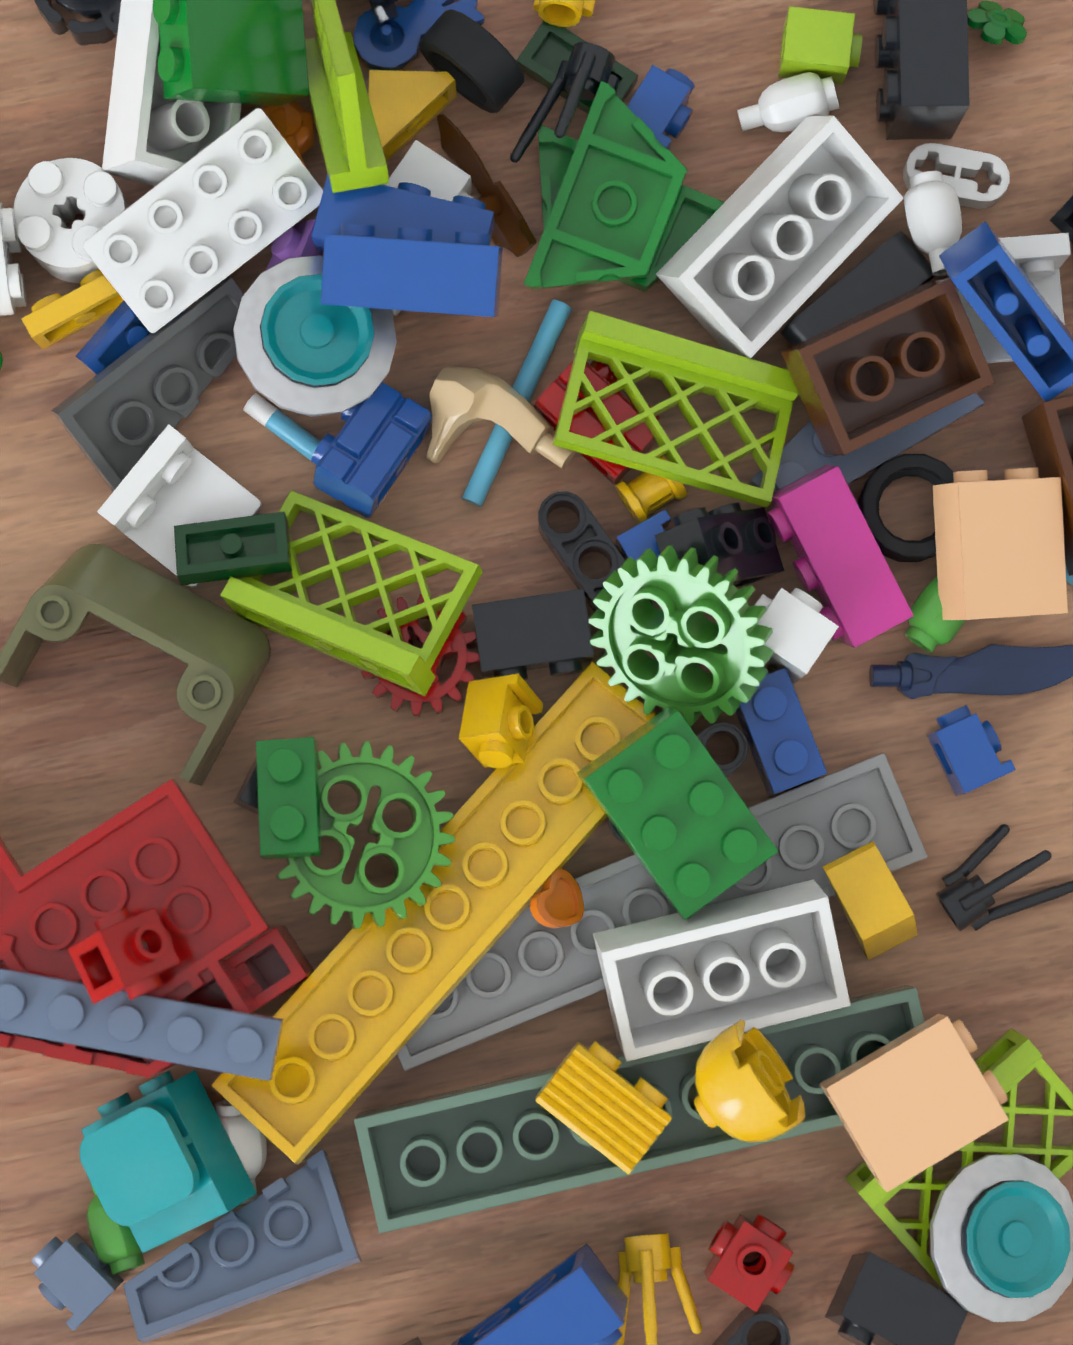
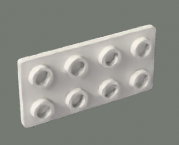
[83,108,323,333]

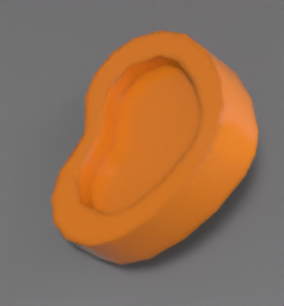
[530,868,584,928]

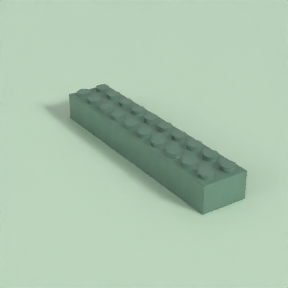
[354,985,925,1234]

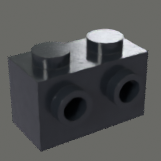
[655,502,785,588]
[472,589,594,680]
[825,1252,968,1345]

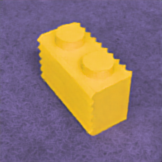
[535,1041,672,1174]

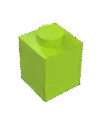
[778,6,862,85]

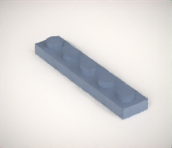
[0,967,283,1081]

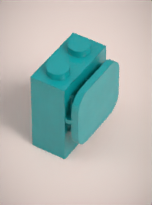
[79,1070,257,1253]

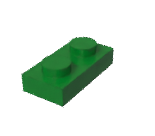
[256,737,322,860]

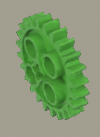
[589,545,773,726]
[276,741,455,929]

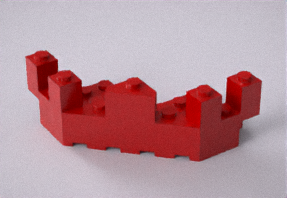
[0,779,314,1078]

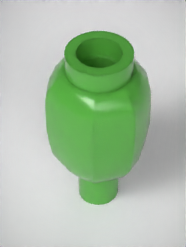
[904,577,966,653]
[86,1182,145,1275]

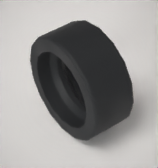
[419,9,524,113]
[857,454,954,562]

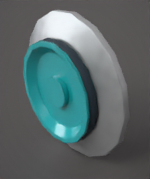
[233,255,397,417]
[930,1154,1073,1322]

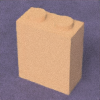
[932,467,1068,620]
[820,1013,1009,1192]

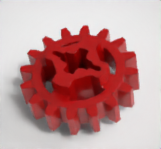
[361,594,480,717]

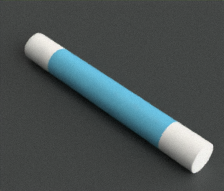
[243,393,388,505]

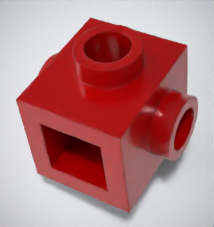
[68,907,181,1004]
[704,1213,794,1312]

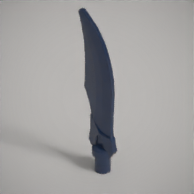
[869,644,1073,699]

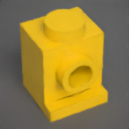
[459,673,543,768]

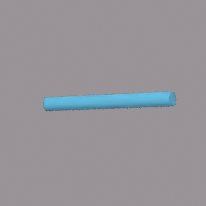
[462,299,572,507]

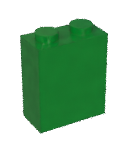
[153,0,309,106]

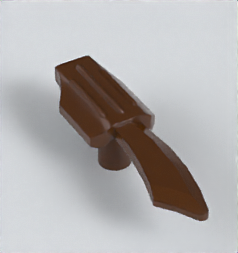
[437,114,537,257]

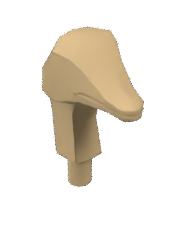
[426,366,575,469]

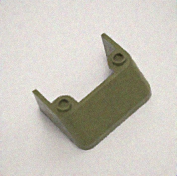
[0,544,271,786]

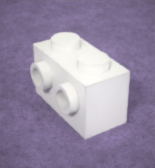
[754,588,839,683]

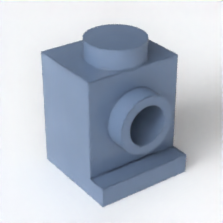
[31,1232,124,1331]

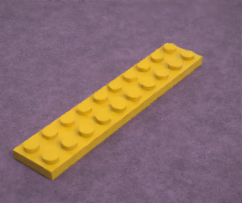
[211,661,656,1165]

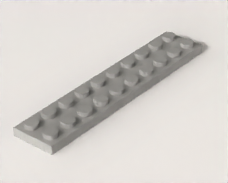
[397,753,928,1071]

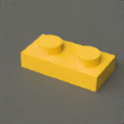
[21,269,124,350]

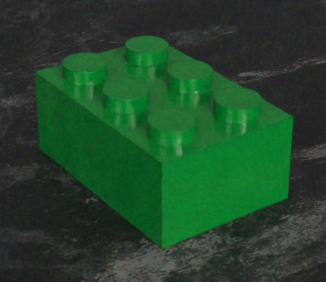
[577,706,779,920]

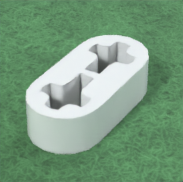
[903,143,1010,209]

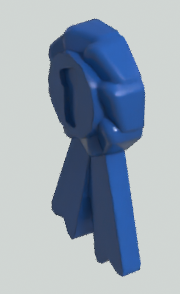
[353,0,484,71]

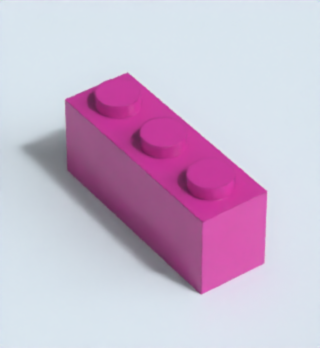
[767,465,914,648]

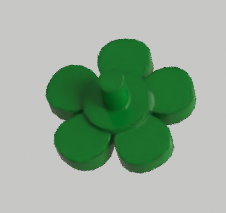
[967,1,1027,45]

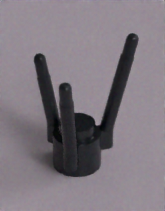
[510,42,619,163]
[936,824,1073,931]

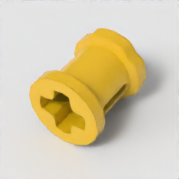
[614,456,688,524]

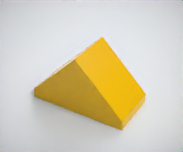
[368,70,457,163]
[822,841,918,960]

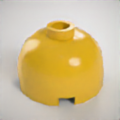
[694,1020,806,1142]

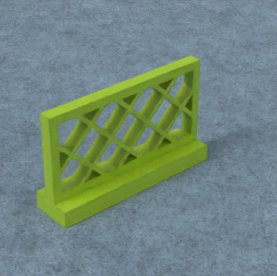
[305,0,389,193]
[552,310,799,508]
[220,490,483,696]
[845,1028,1073,1287]

